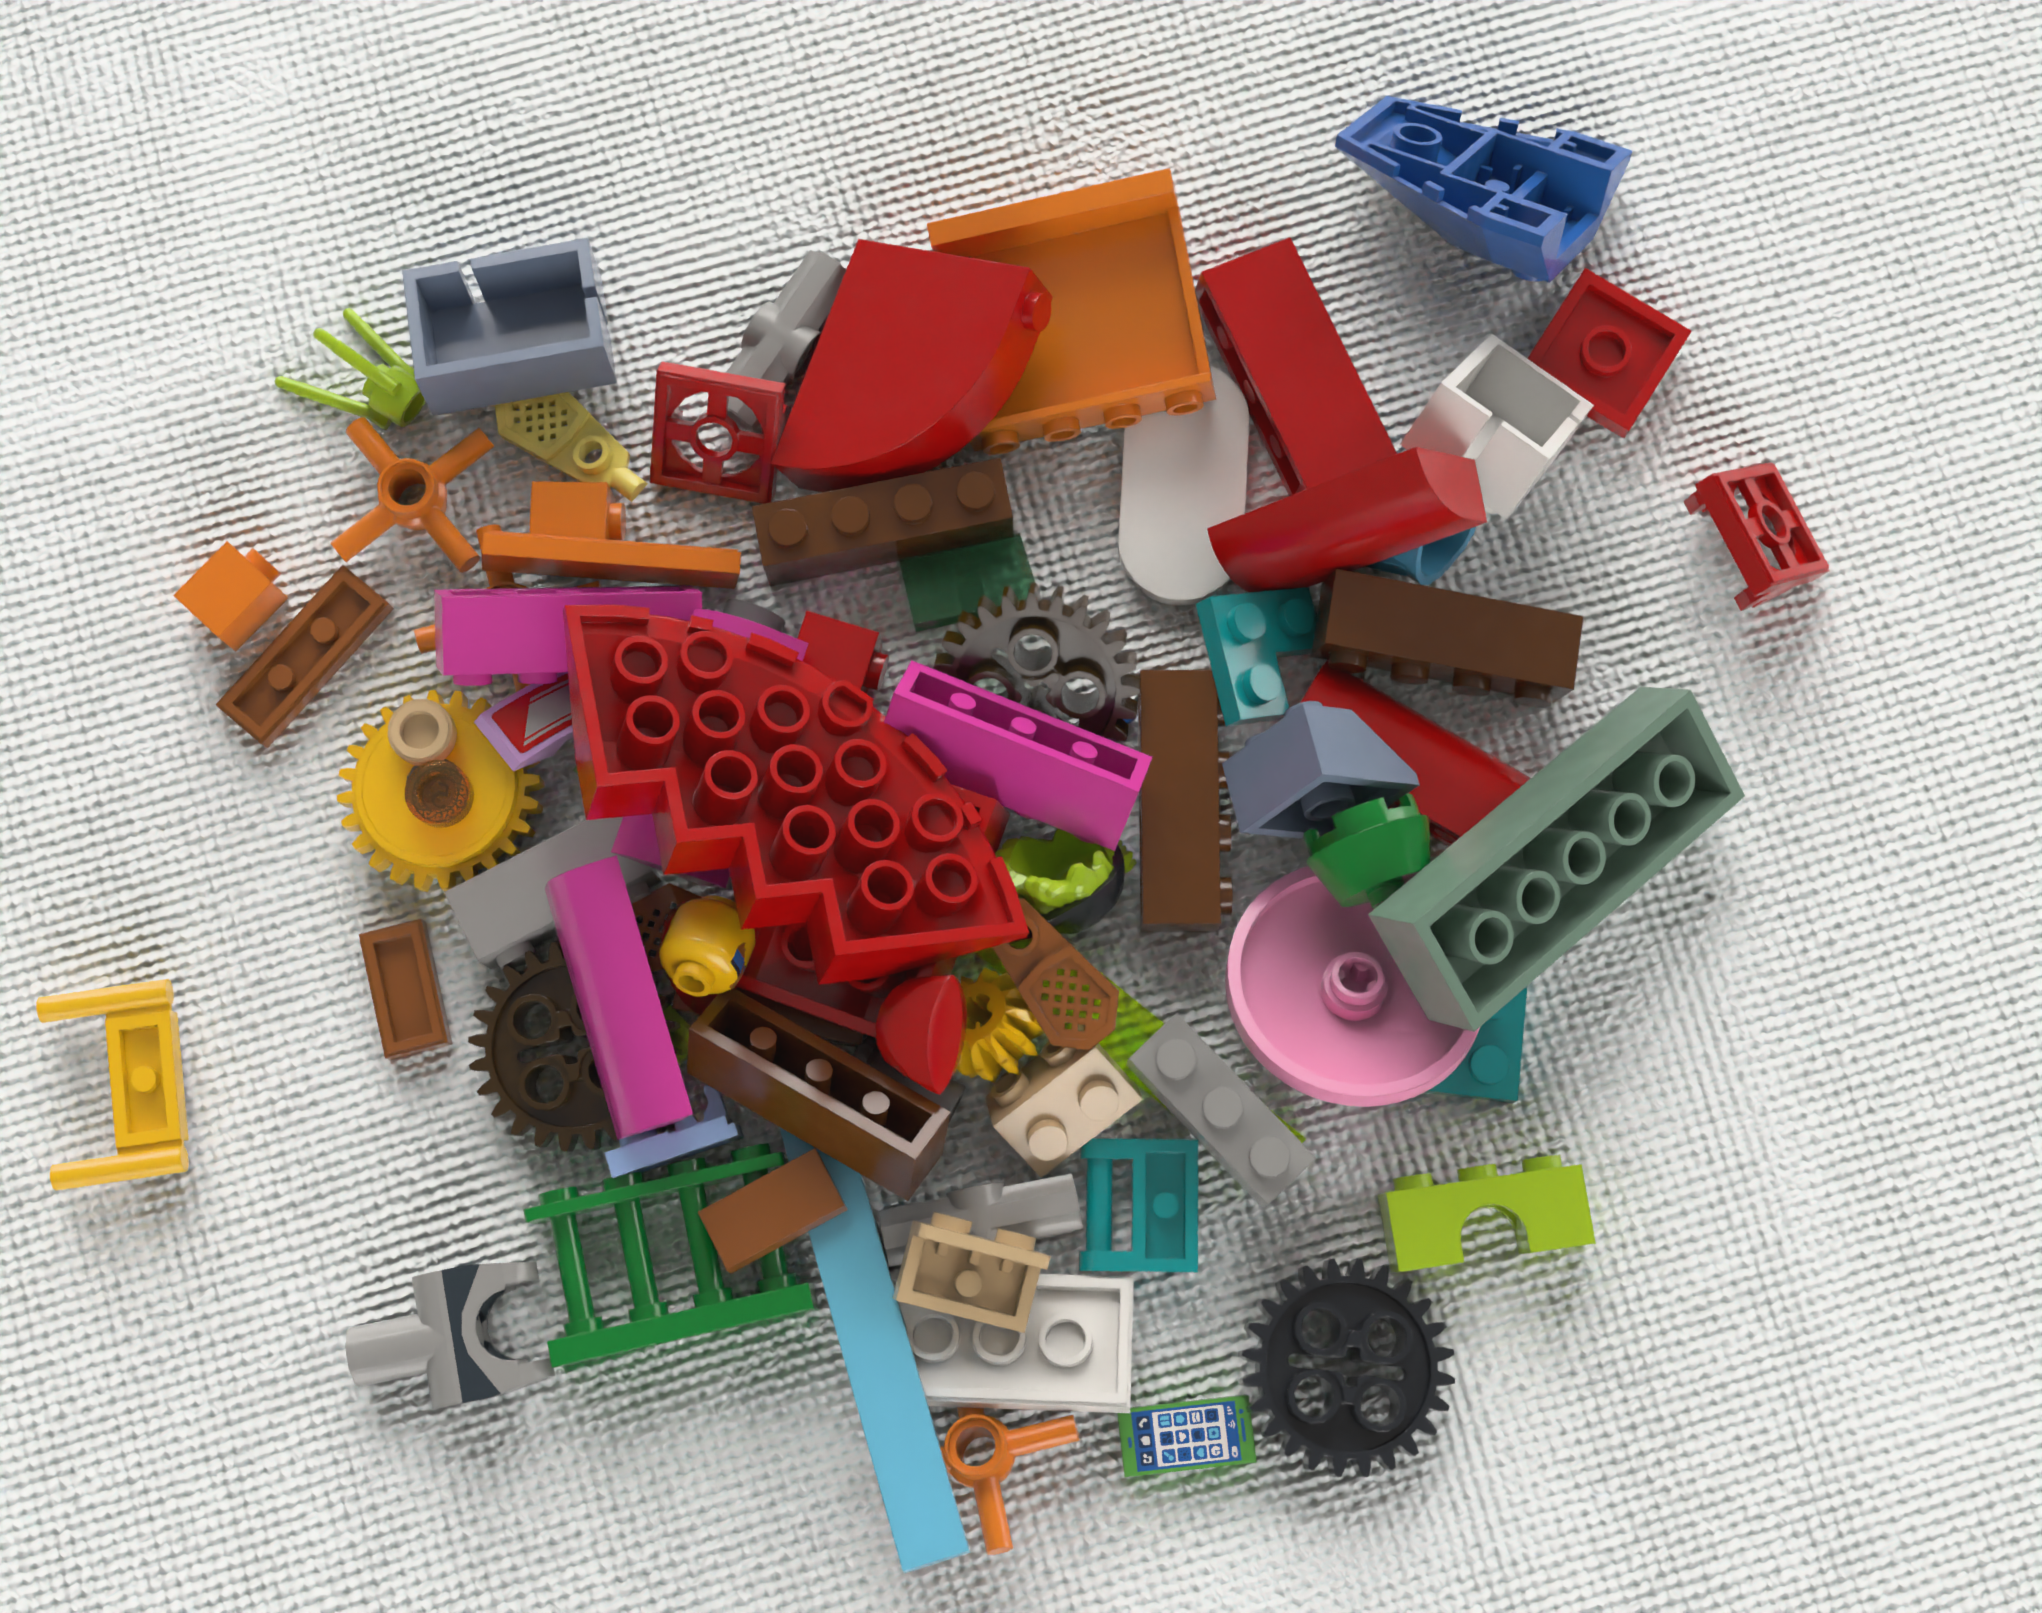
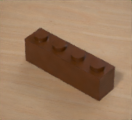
[751,458,1014,586]
[1311,569,1584,708]
[1138,670,1233,933]
[687,988,951,1201]

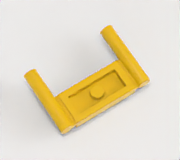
[36,979,189,1191]

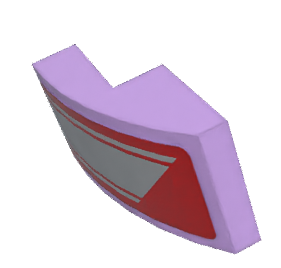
[474,672,574,771]

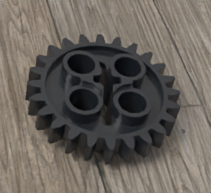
[1238,1258,1455,1477]

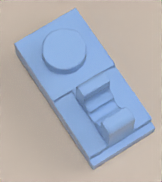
[604,1085,744,1178]

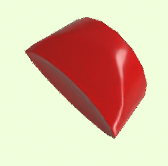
[875,975,967,1095]

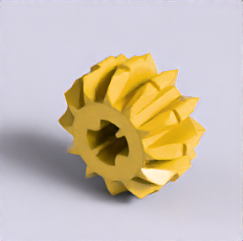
[956,967,1044,1083]

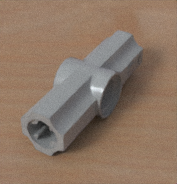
[725,250,846,433]
[879,1173,1083,1267]

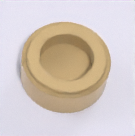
[388,699,457,767]

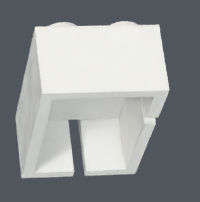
[1400,334,1594,519]

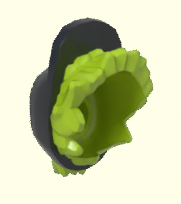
[995,828,1137,941]

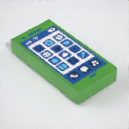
[1117,1394,1257,1477]

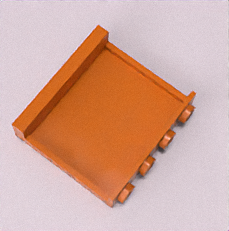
[927,168,1217,455]

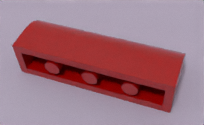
[1195,237,1397,496]
[1207,447,1487,593]
[1300,660,1531,846]

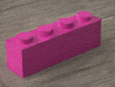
[434,585,702,686]
[884,660,1152,851]

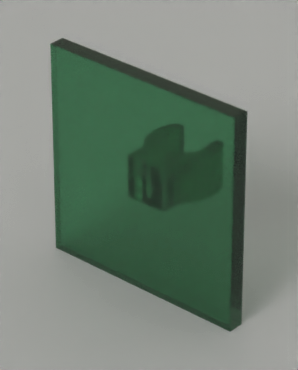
[899,533,1035,632]

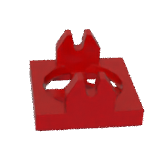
[649,361,791,504]
[1683,462,1830,611]

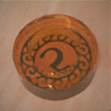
[405,760,474,828]

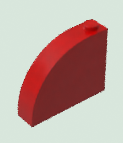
[771,239,1053,492]

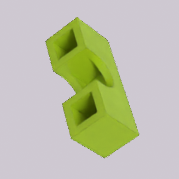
[1378,1154,1596,1273]

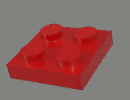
[1527,268,1692,439]

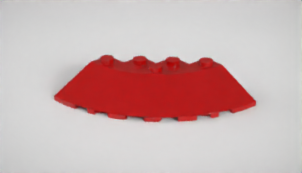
[563,604,1029,985]

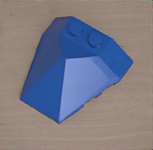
[1335,96,1632,283]

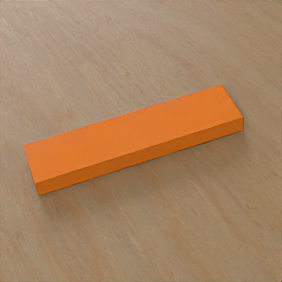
[482,530,741,589]

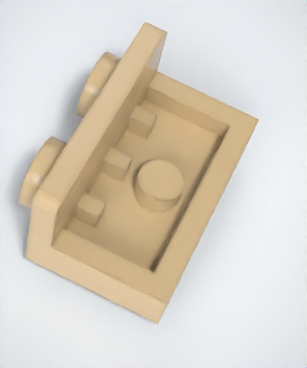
[985,1024,1143,1178]
[893,1212,1051,1333]

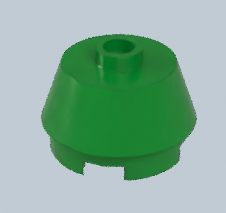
[1303,794,1430,909]

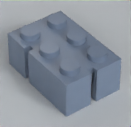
[402,238,617,416]

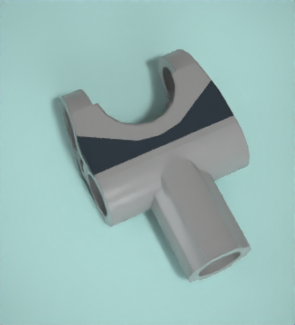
[345,1262,555,1409]

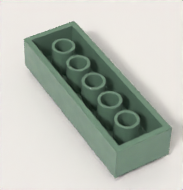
[1368,687,1745,1032]

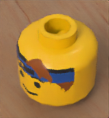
[659,895,755,997]

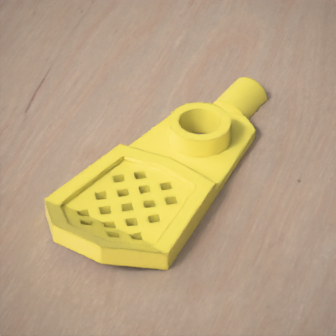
[494,392,648,502]

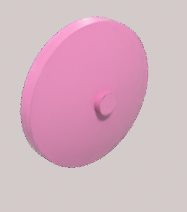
[1225,866,1480,1107]

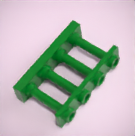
[523,1143,819,1368]

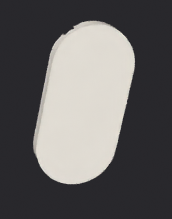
[1118,365,1249,606]

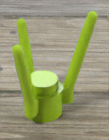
[274,308,426,430]

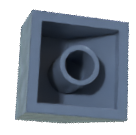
[1222,701,1419,839]

